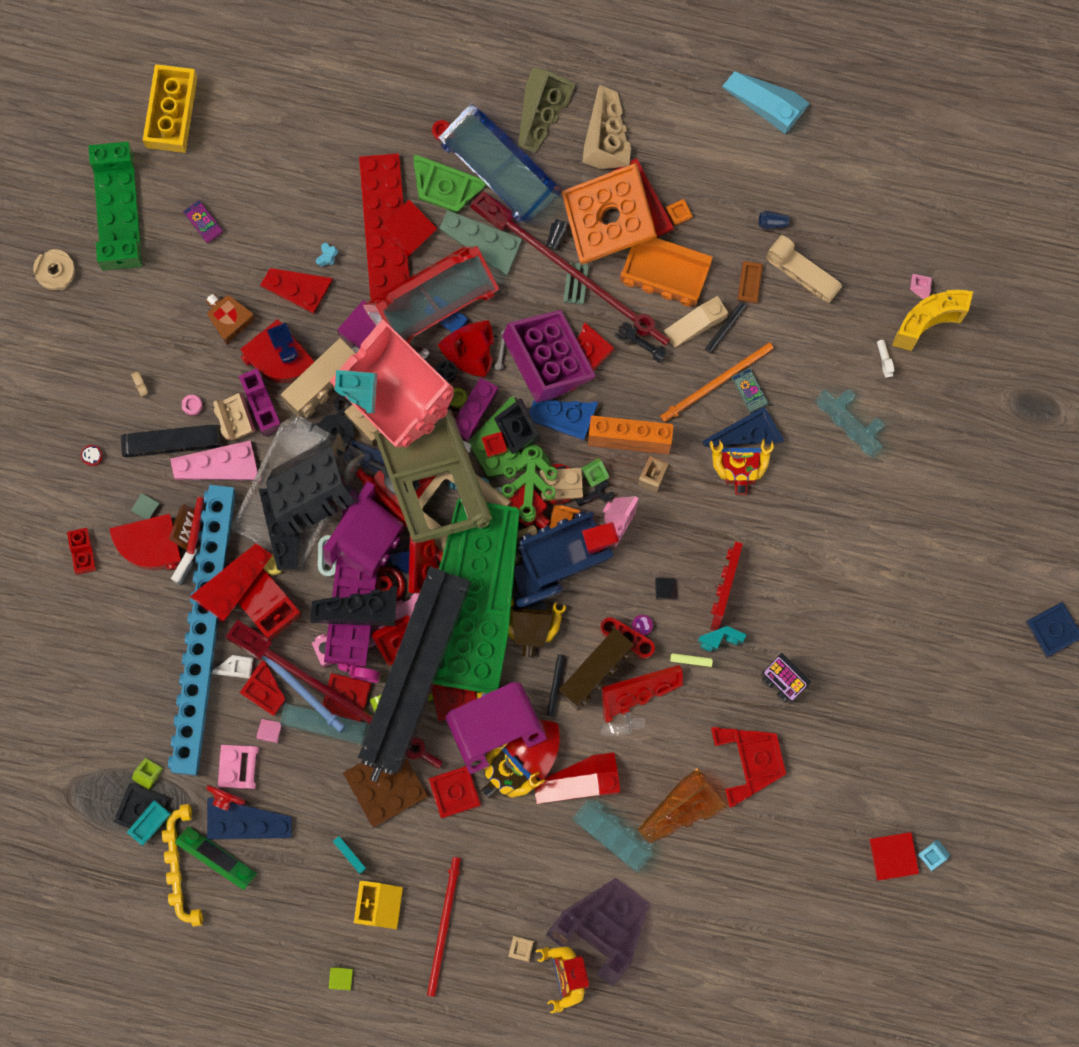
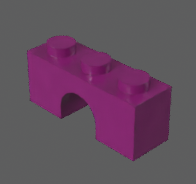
[238,369,282,437]
[455,377,498,443]

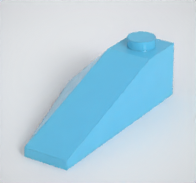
[722,71,810,134]

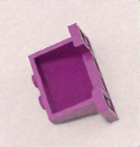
[323,482,405,579]

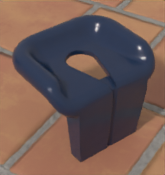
[514,563,563,607]

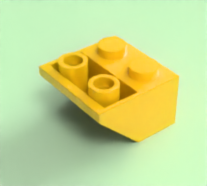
[354,881,403,930]

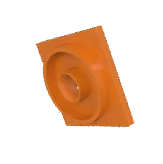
[561,163,657,265]

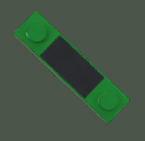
[175,826,257,890]

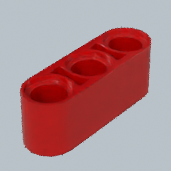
[600,617,655,660]

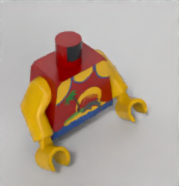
[709,439,773,496]
[536,946,589,1013]

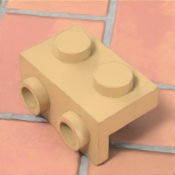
[213,393,255,441]

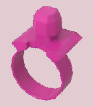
[338,664,381,683]

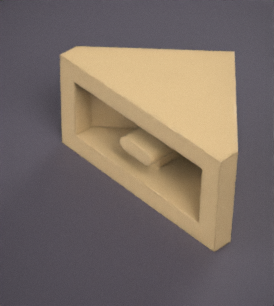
[638,456,669,493]

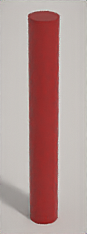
[186,497,204,554]

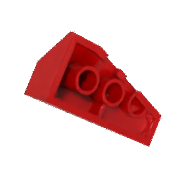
[535,752,620,804]

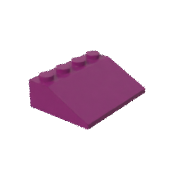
[502,310,596,403]

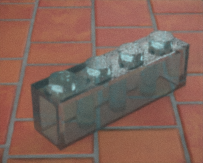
[280,703,368,746]
[572,799,653,873]

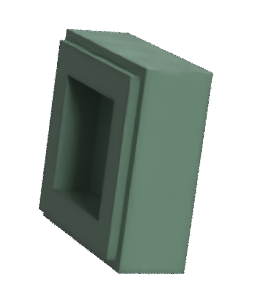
[131,493,160,519]

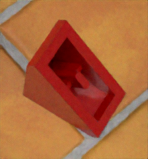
[582,522,619,555]

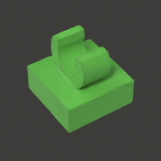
[581,458,609,487]

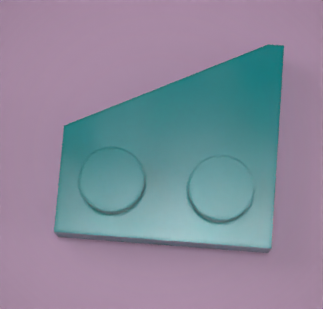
[335,370,377,413]

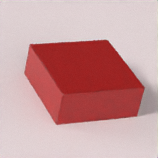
[482,432,507,458]

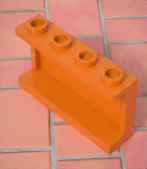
[620,238,713,307]
[588,416,673,455]

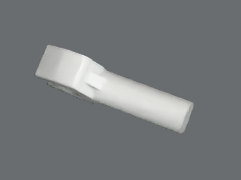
[877,340,894,378]

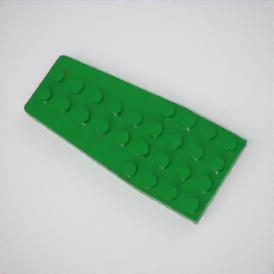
[434,499,519,693]

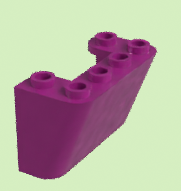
[446,682,547,775]

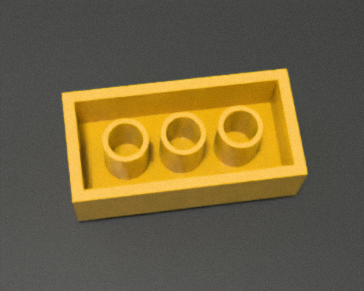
[143,64,198,153]

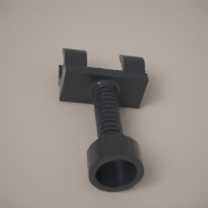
[615,322,668,363]

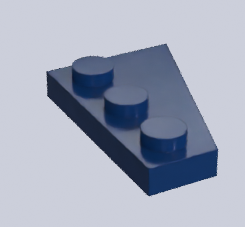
[529,400,598,441]

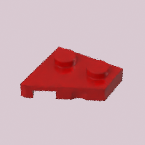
[239,660,286,717]

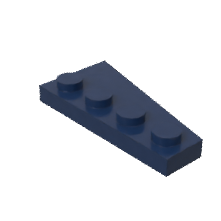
[207,797,292,840]

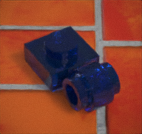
[267,322,298,364]

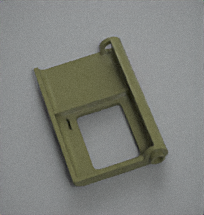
[374,409,492,543]

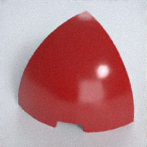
[438,320,494,377]
[505,720,560,779]

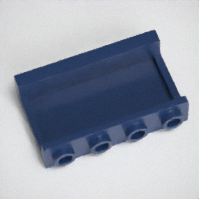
[516,511,614,591]

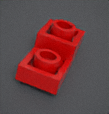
[67,527,96,575]

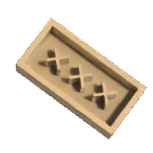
[281,338,356,421]

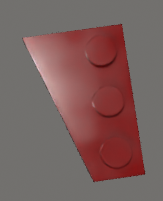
[260,268,333,315]

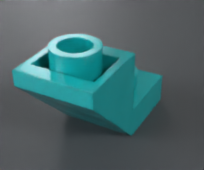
[697,626,747,652]

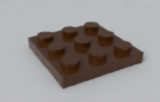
[343,758,428,828]

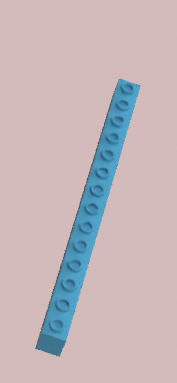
[168,485,236,777]

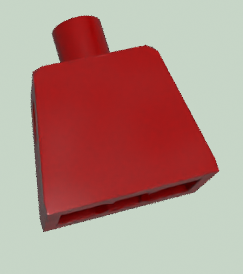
[508,484,551,529]

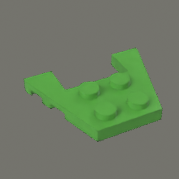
[468,396,551,478]

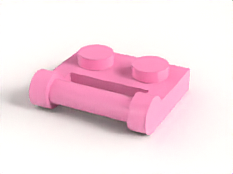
[218,745,259,789]

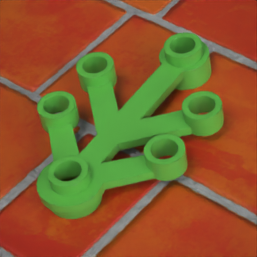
[502,445,557,522]

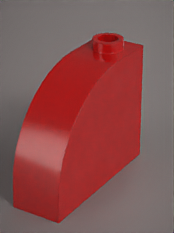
[240,319,314,383]
[109,513,182,571]

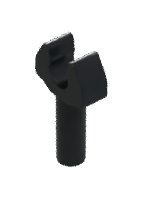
[575,481,614,506]

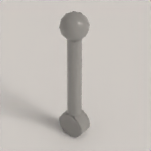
[495,330,505,371]

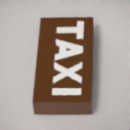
[169,504,194,549]

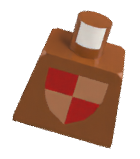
[206,293,255,345]

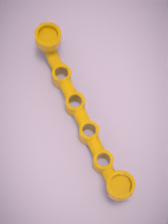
[162,804,203,927]

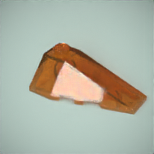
[637,768,727,843]

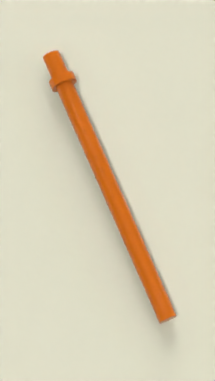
[660,342,774,422]

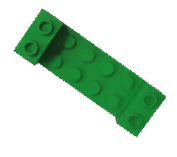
[88,141,142,271]

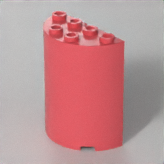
[330,319,454,448]

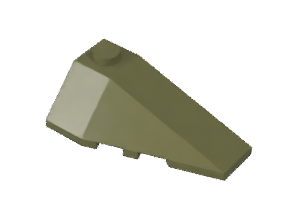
[518,67,576,153]

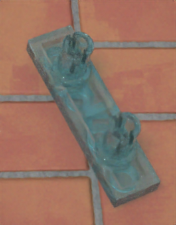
[815,389,884,458]

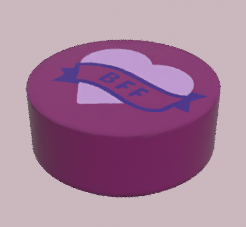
[632,615,653,636]

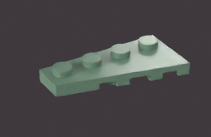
[440,210,522,277]

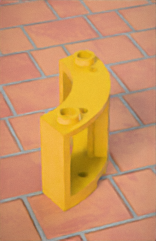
[892,290,973,351]

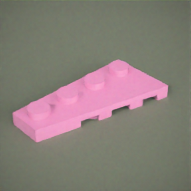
[170,441,260,481]

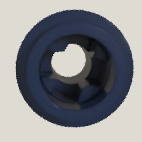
[758,210,789,230]

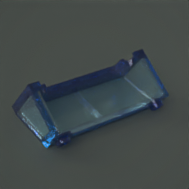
[439,103,563,223]

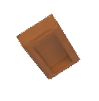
[737,261,763,304]

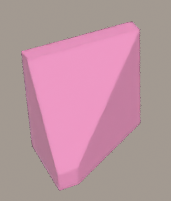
[910,274,932,299]

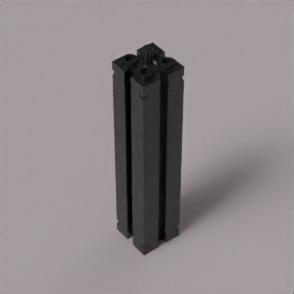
[358,566,472,782]

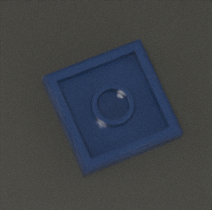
[1026,601,1079,658]

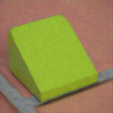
[132,757,163,790]
[329,967,353,991]

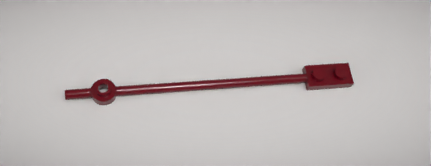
[470,191,670,346]
[225,620,443,769]

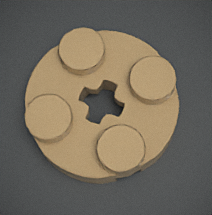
[33,249,75,290]

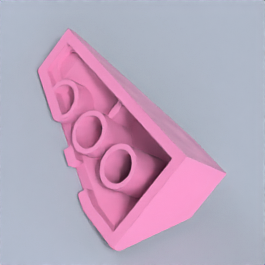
[603,496,639,548]

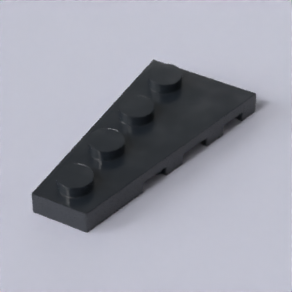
[258,488,299,571]
[310,586,397,626]

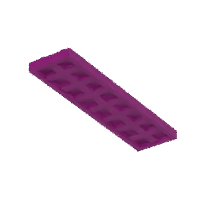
[324,506,378,666]

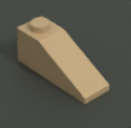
[664,296,728,348]

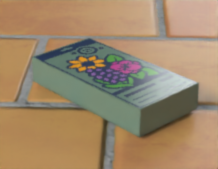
[731,368,768,414]

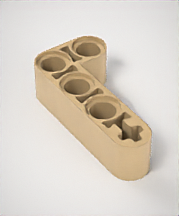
[766,235,842,303]

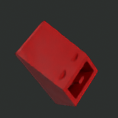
[238,569,302,641]

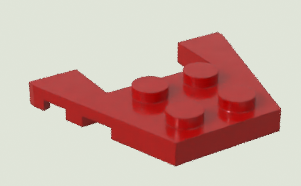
[710,727,786,808]

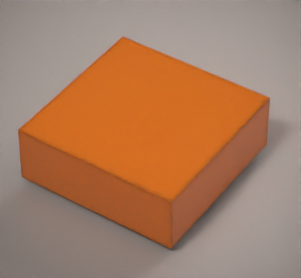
[666,199,693,226]

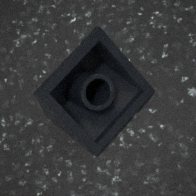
[494,398,541,454]

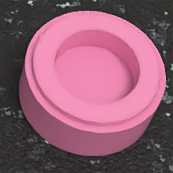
[182,395,203,416]

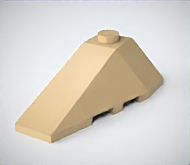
[583,85,631,169]

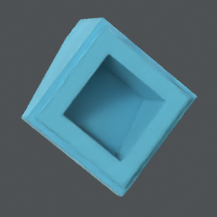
[918,839,950,871]

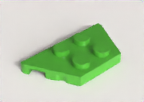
[413,155,487,213]

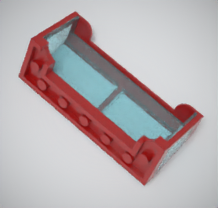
[363,246,499,345]

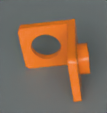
[549,505,580,529]

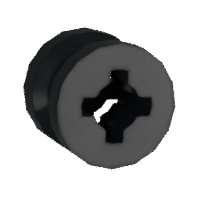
[436,360,457,384]

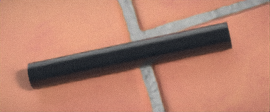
[705,301,747,354]
[546,654,566,717]

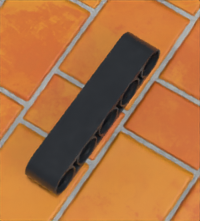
[120,424,222,458]

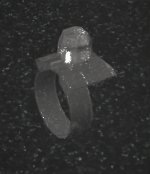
[600,712,644,736]

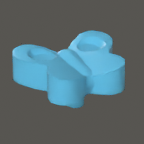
[316,243,339,267]

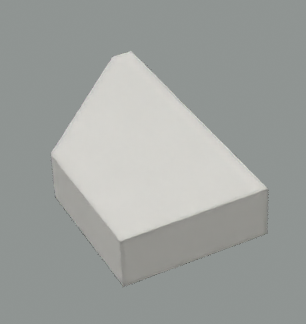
[171,549,197,585]
[212,655,254,679]

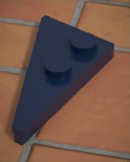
[702,407,784,447]

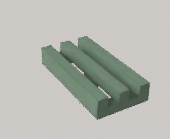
[563,262,589,305]

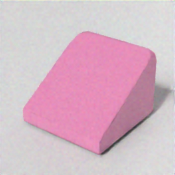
[256,719,282,744]

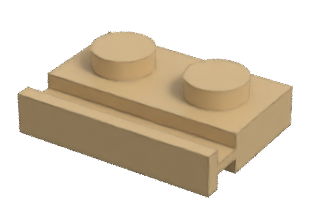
[540,468,583,501]

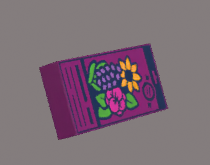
[183,200,223,244]

